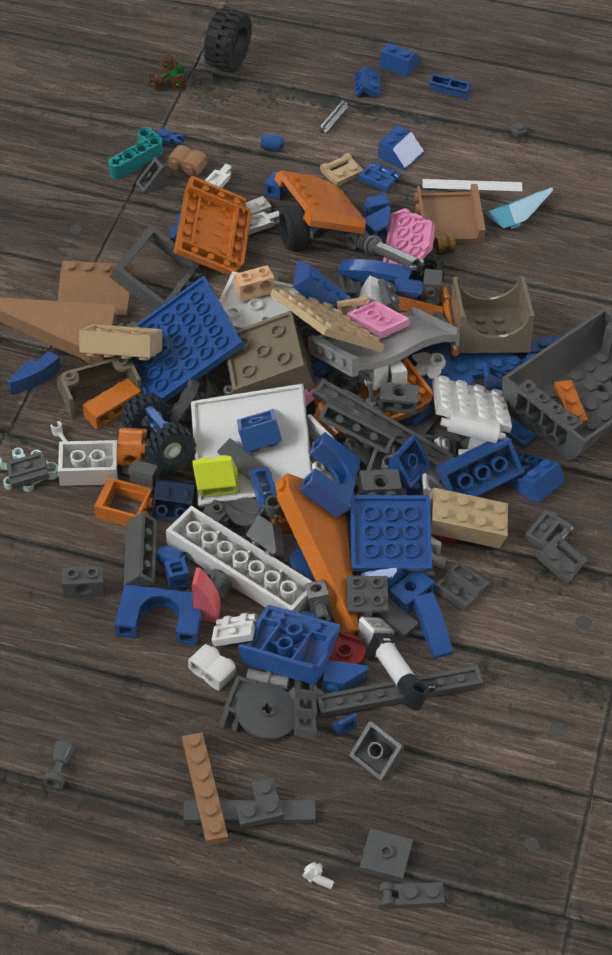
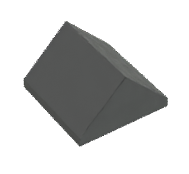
[349,720,404,781]

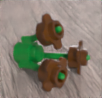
[148,55,187,91]

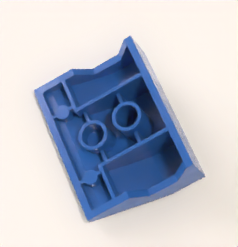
[239,605,341,685]

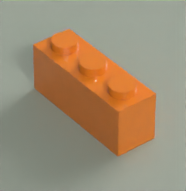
[83,378,141,430]

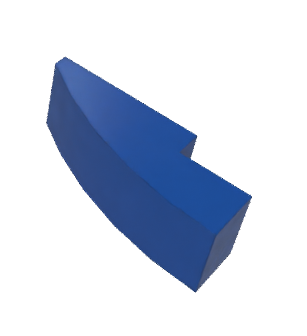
[7,351,61,395]
[413,592,453,659]

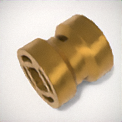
[435,234,456,254]

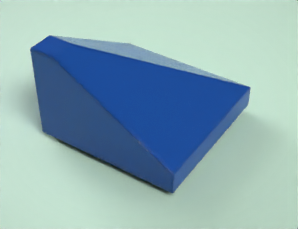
[332,713,357,735]

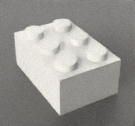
[58,440,118,486]

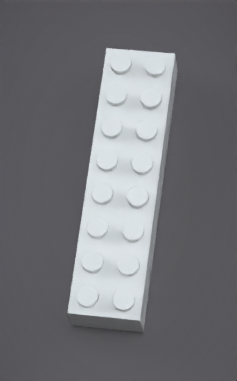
[166,506,317,613]

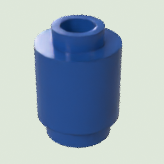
[261,134,284,151]
[156,545,187,565]

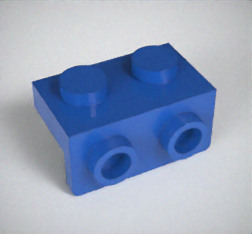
[354,66,380,98]

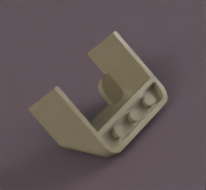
[57,356,142,419]

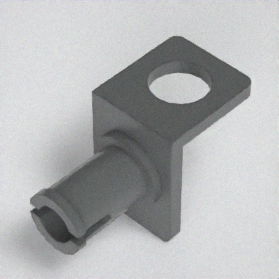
[305,580,332,621]

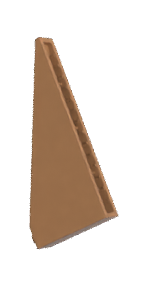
[0,298,117,363]

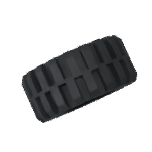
[203,7,252,72]

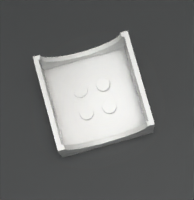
[219,271,301,330]

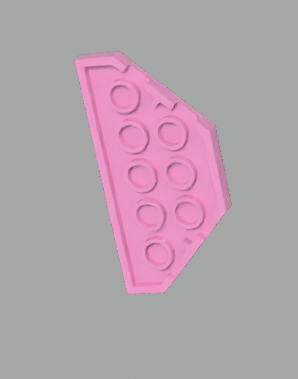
[383,208,435,286]

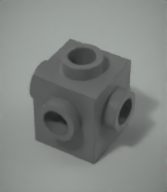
[203,499,231,527]
[204,569,232,600]

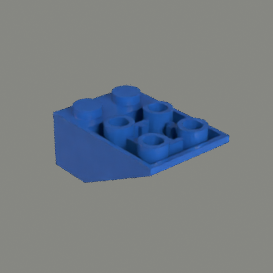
[506,451,565,502]

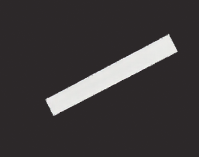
[423,179,522,191]

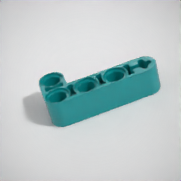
[108,127,163,179]

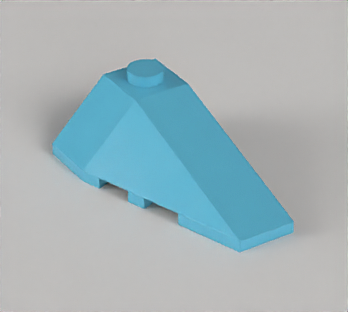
[486,187,553,229]

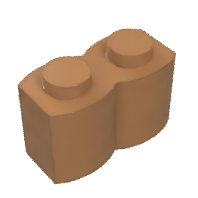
[168,145,207,176]

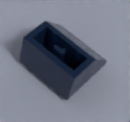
[152,478,197,522]

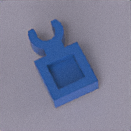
[156,128,184,147]

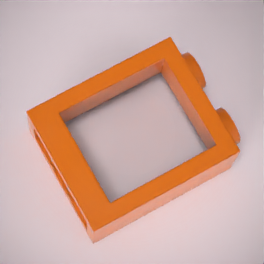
[94,477,154,526]

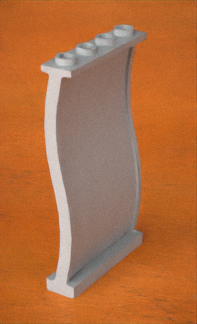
[308,307,460,377]

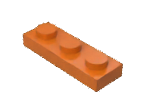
[553,380,588,426]

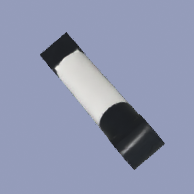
[367,633,435,710]

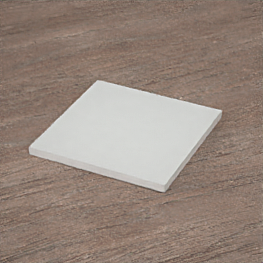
[191,384,312,508]

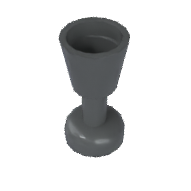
[42,741,75,789]

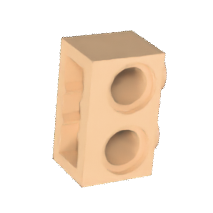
[234,265,274,302]

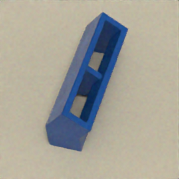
[429,73,471,99]

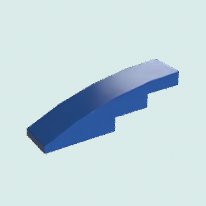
[337,259,412,283]

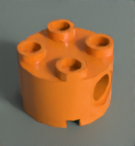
[117,428,147,466]

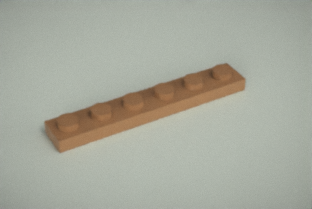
[182,732,228,846]

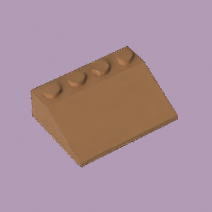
[57,261,134,317]

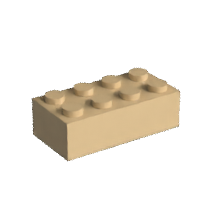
[79,324,162,360]
[429,488,508,548]

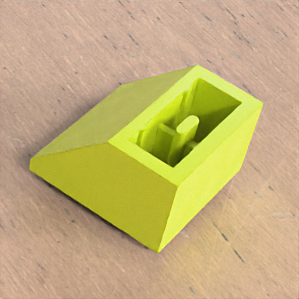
[193,455,240,497]

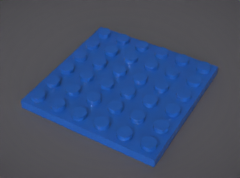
[131,276,245,402]

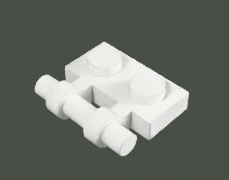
[211,613,257,646]

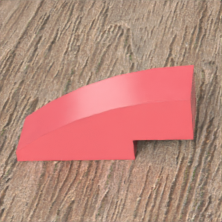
[192,568,222,623]

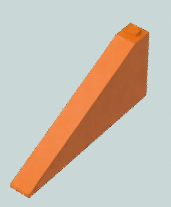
[276,473,359,634]

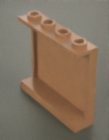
[414,184,486,244]

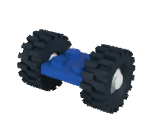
[120,392,197,473]

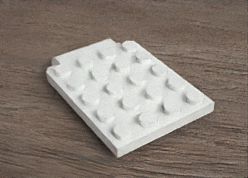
[432,375,512,443]

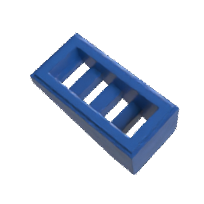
[249,467,277,510]

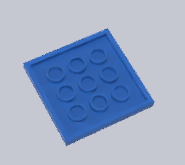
[350,495,432,571]

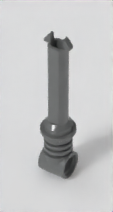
[345,229,424,270]

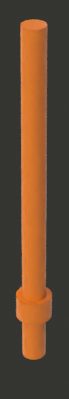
[440,287,459,356]

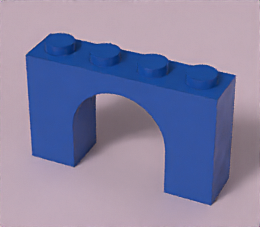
[300,432,361,518]
[115,585,202,646]

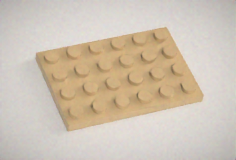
[270,288,385,352]

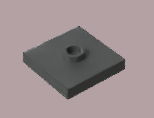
[359,829,413,882]

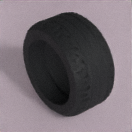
[279,203,310,250]

